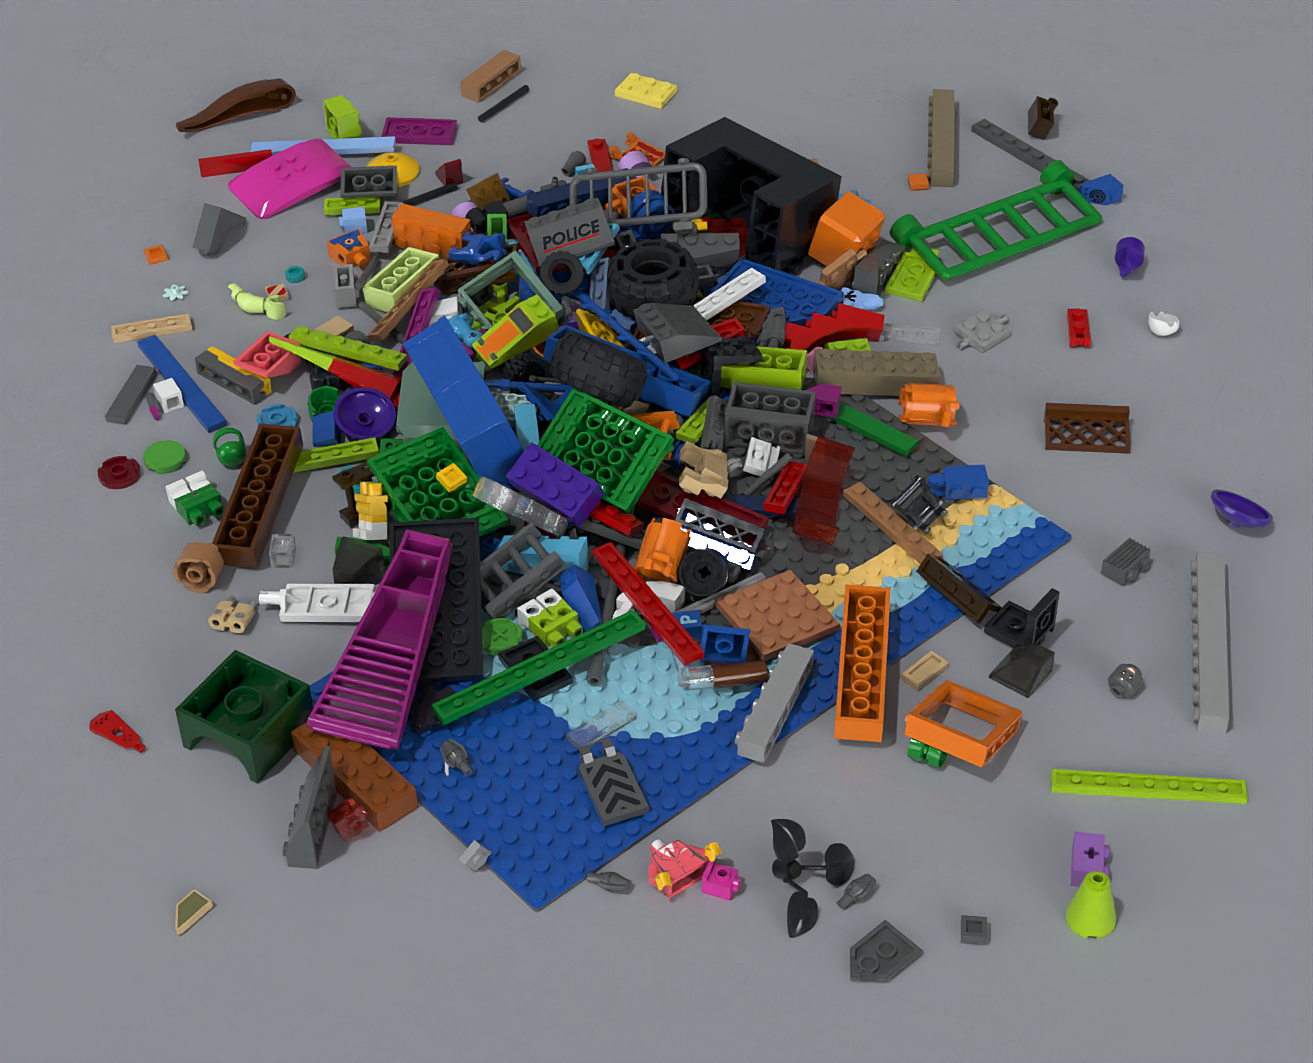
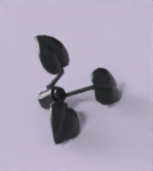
[771,819,854,938]

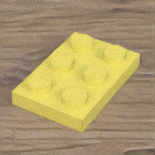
[615,73,677,109]

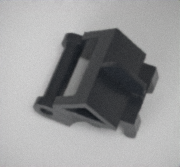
[889,475,948,534]

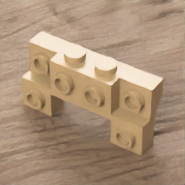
[679,441,729,499]

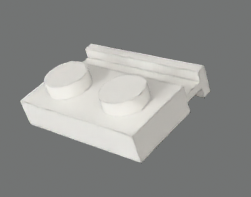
[743,437,780,480]

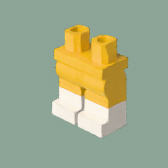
[353,482,388,540]

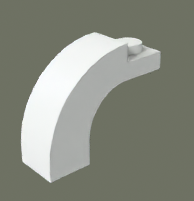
[612,581,685,619]

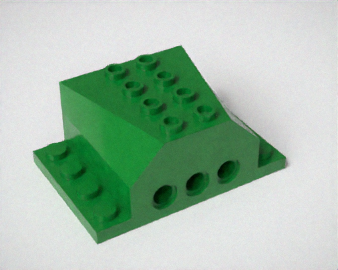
[537,388,675,514]
[367,427,509,537]

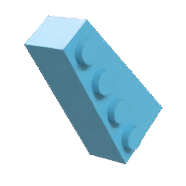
[498,535,588,582]

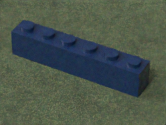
[527,168,636,217]

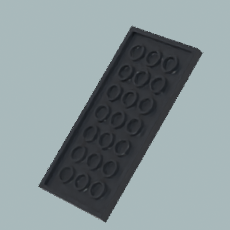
[389,518,484,683]

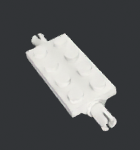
[259,584,376,622]

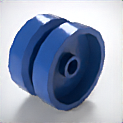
[626,190,675,240]

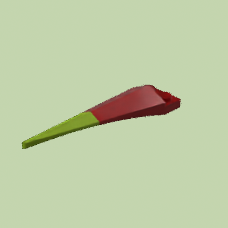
[269,337,402,413]

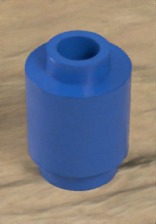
[480,536,501,562]

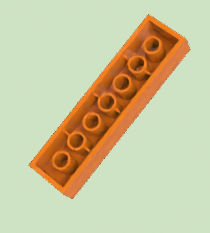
[834,584,891,742]

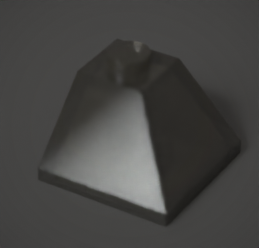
[332,536,385,585]
[989,642,1055,698]

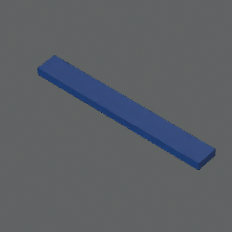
[137,335,227,433]

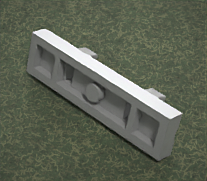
[369,201,403,253]

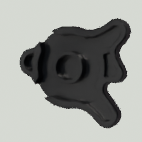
[409,680,455,734]

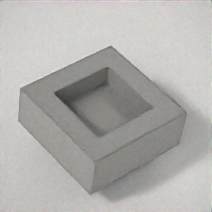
[459,840,491,871]

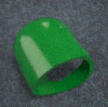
[213,427,247,467]

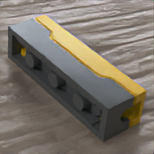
[195,346,272,405]

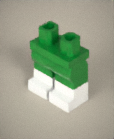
[165,470,224,526]

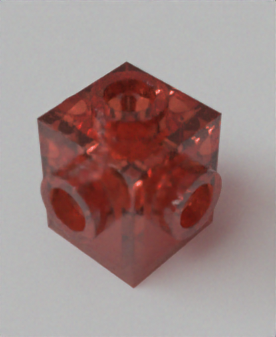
[327,798,370,842]

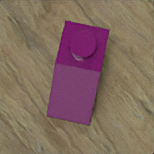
[805,384,842,418]

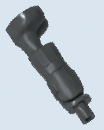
[756,307,786,348]

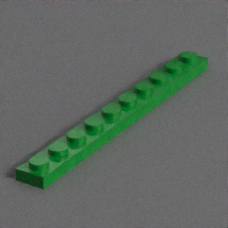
[432,610,645,725]

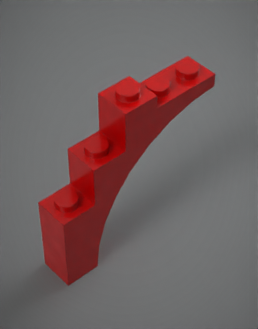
[781,303,885,354]

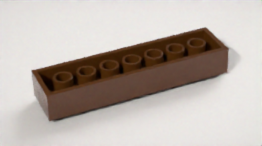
[212,423,303,569]

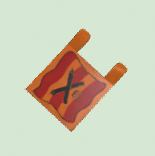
[609,132,665,167]

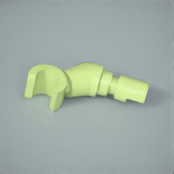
[228,283,286,320]

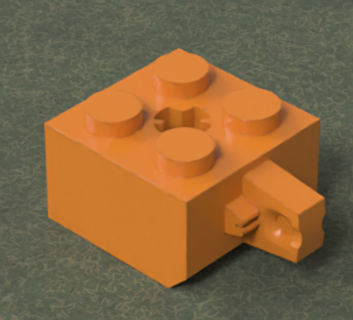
[605,176,657,219]

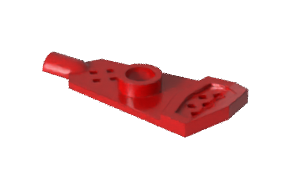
[89,710,145,753]

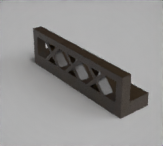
[916,554,1002,623]

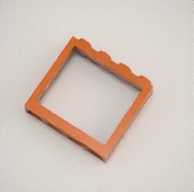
[904,680,1023,768]

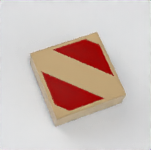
[265,283,289,302]

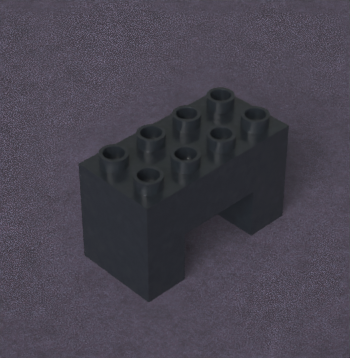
[661,117,842,271]

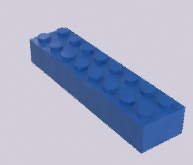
[543,325,711,417]

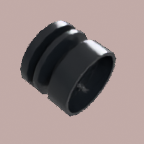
[679,548,730,597]

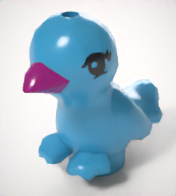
[448,313,488,351]

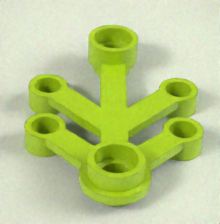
[477,282,521,326]

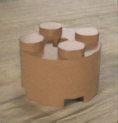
[173,542,224,593]

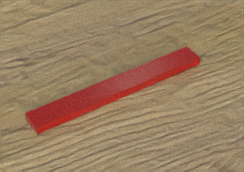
[592,542,704,666]

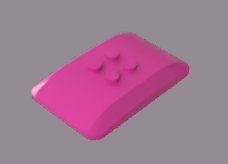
[228,138,351,219]

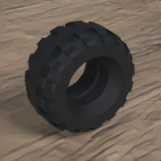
[607,239,699,320]
[549,331,648,408]

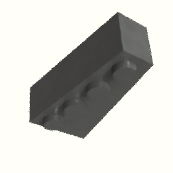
[661,233,740,268]
[852,240,905,297]

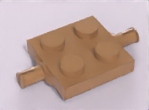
[818,248,867,290]

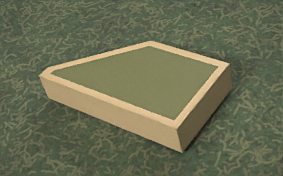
[175,889,213,936]

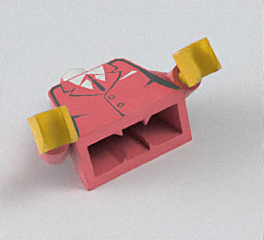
[648,839,722,898]

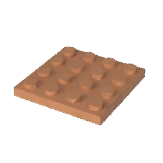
[715,570,840,661]

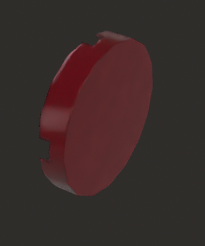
[97,456,141,490]

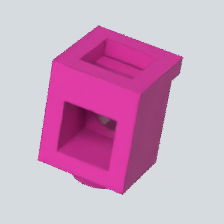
[702,860,741,901]

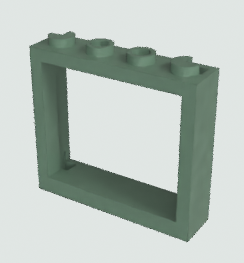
[458,250,563,330]

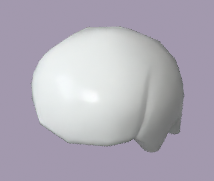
[1148,311,1180,336]

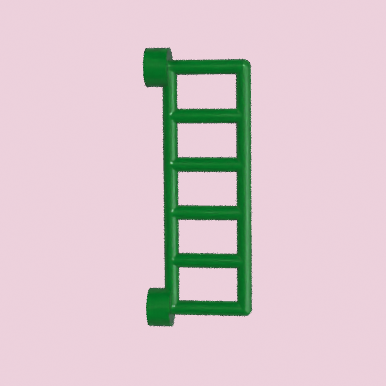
[890,160,1102,281]

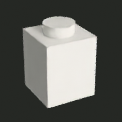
[153,378,184,413]

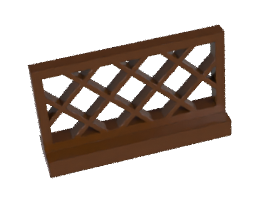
[438,243,519,294]
[1044,403,1130,454]

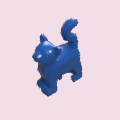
[448,232,507,266]

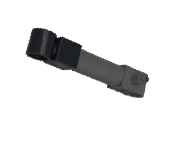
[465,177,568,234]

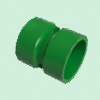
[907,738,948,769]

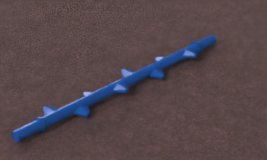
[573,288,679,381]

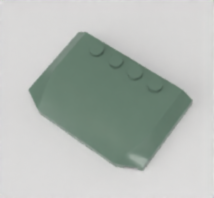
[396,361,485,447]

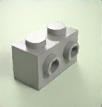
[333,264,360,308]

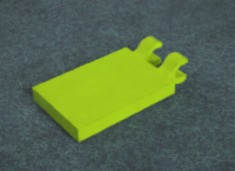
[885,247,940,302]

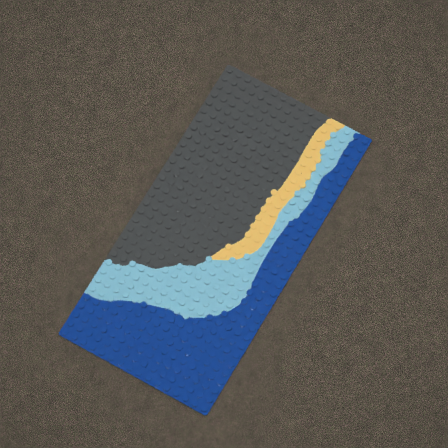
[310,380,1071,912]

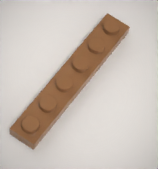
[367,259,449,342]
[843,482,943,564]

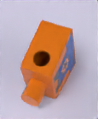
[327,229,371,268]

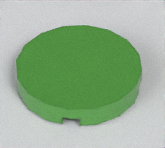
[143,440,186,473]
[482,618,523,656]

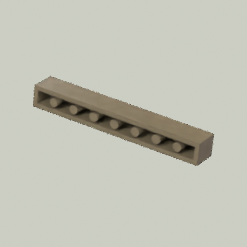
[927,89,954,187]

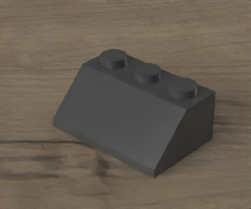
[341,165,399,198]

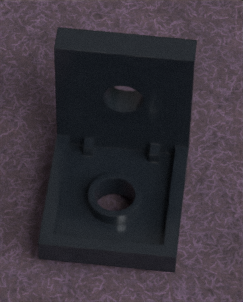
[700,336,762,397]
[984,588,1060,656]

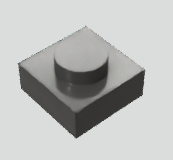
[961,915,987,944]

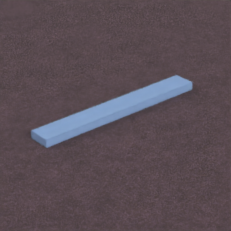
[250,136,396,156]

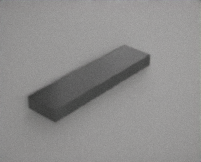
[105,365,157,424]

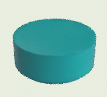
[285,266,305,283]

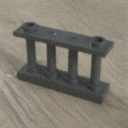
[480,522,567,619]

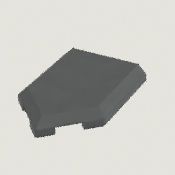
[850,920,923,981]

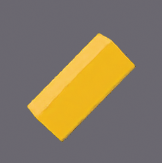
[576,309,624,347]

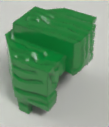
[307,386,340,423]

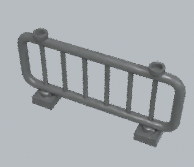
[569,158,708,234]

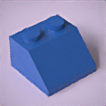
[699,624,750,664]

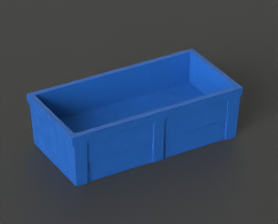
[403,315,524,493]

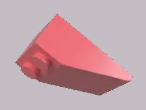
[233,331,302,378]

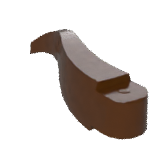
[176,78,296,132]

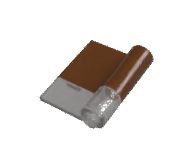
[671,641,768,691]

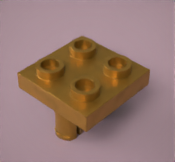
[466,173,511,210]

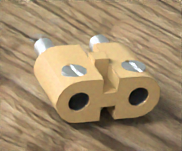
[208,595,257,633]

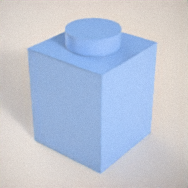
[339,207,367,234]

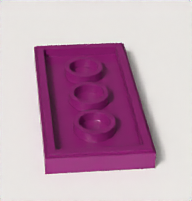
[381,117,457,145]

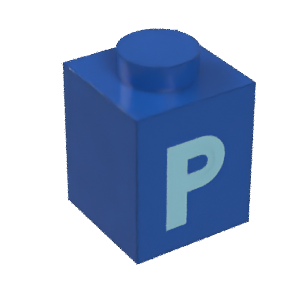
[672,610,702,642]

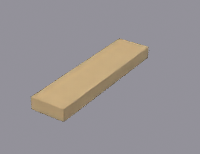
[111,314,193,343]

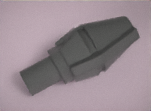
[440,738,473,776]
[587,872,631,892]
[837,874,876,909]

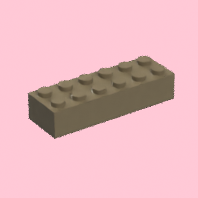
[812,349,940,396]

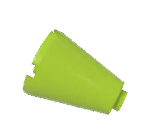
[1066,871,1117,939]

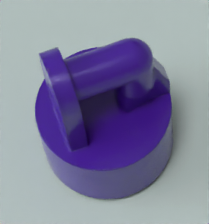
[1115,237,1145,277]

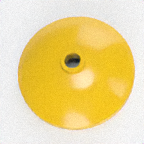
[366,152,420,187]

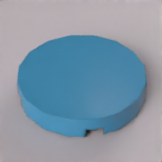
[257,404,298,427]

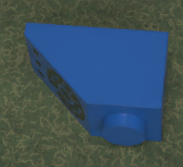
[1079,174,1124,205]

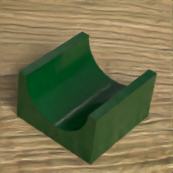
[175,650,313,784]

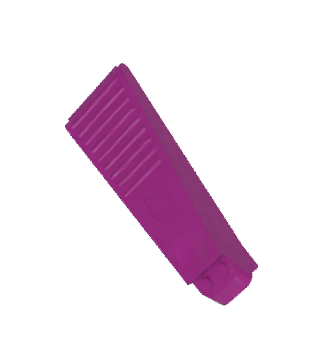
[307,529,453,750]

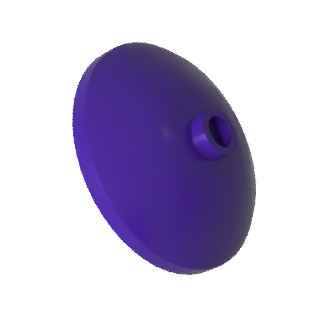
[333,387,396,441]
[1210,489,1273,528]

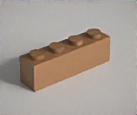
[461,50,521,103]

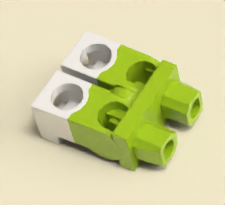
[517,588,583,647]

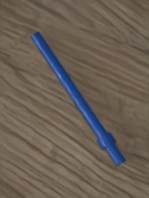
[484,379,570,393]

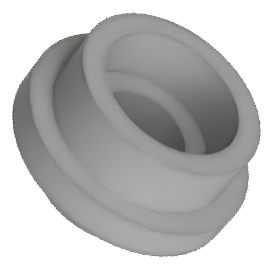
[727,458,744,477]

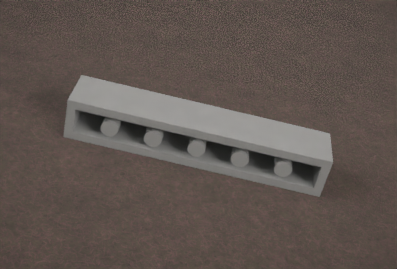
[735,643,814,763]

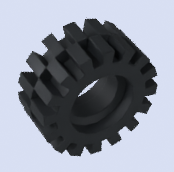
[503,352,542,392]

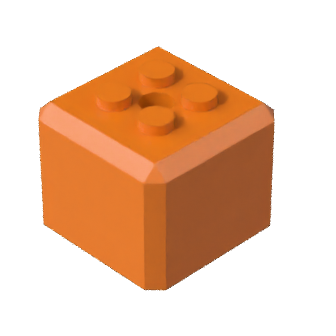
[808,191,885,266]

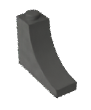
[193,203,246,256]

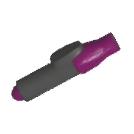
[146,393,161,420]

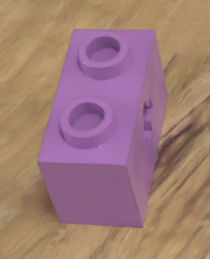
[1070,831,1109,887]

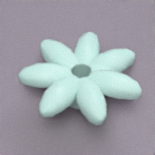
[163,285,188,301]

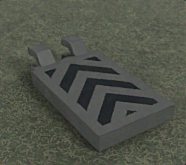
[578,738,649,826]

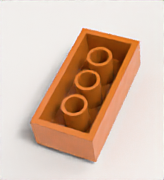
[391,203,471,258]

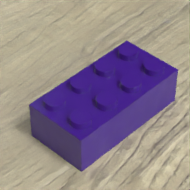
[506,442,605,528]

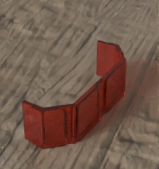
[792,436,855,546]

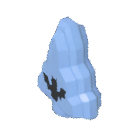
[836,287,883,311]

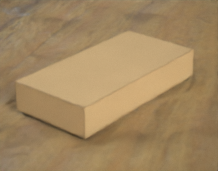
[901,650,949,691]

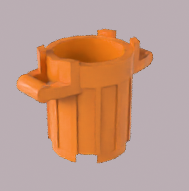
[899,383,960,427]
[634,518,691,583]

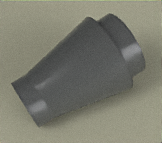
[561,151,586,177]

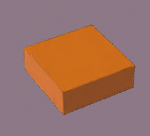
[908,173,929,191]
[144,245,168,265]

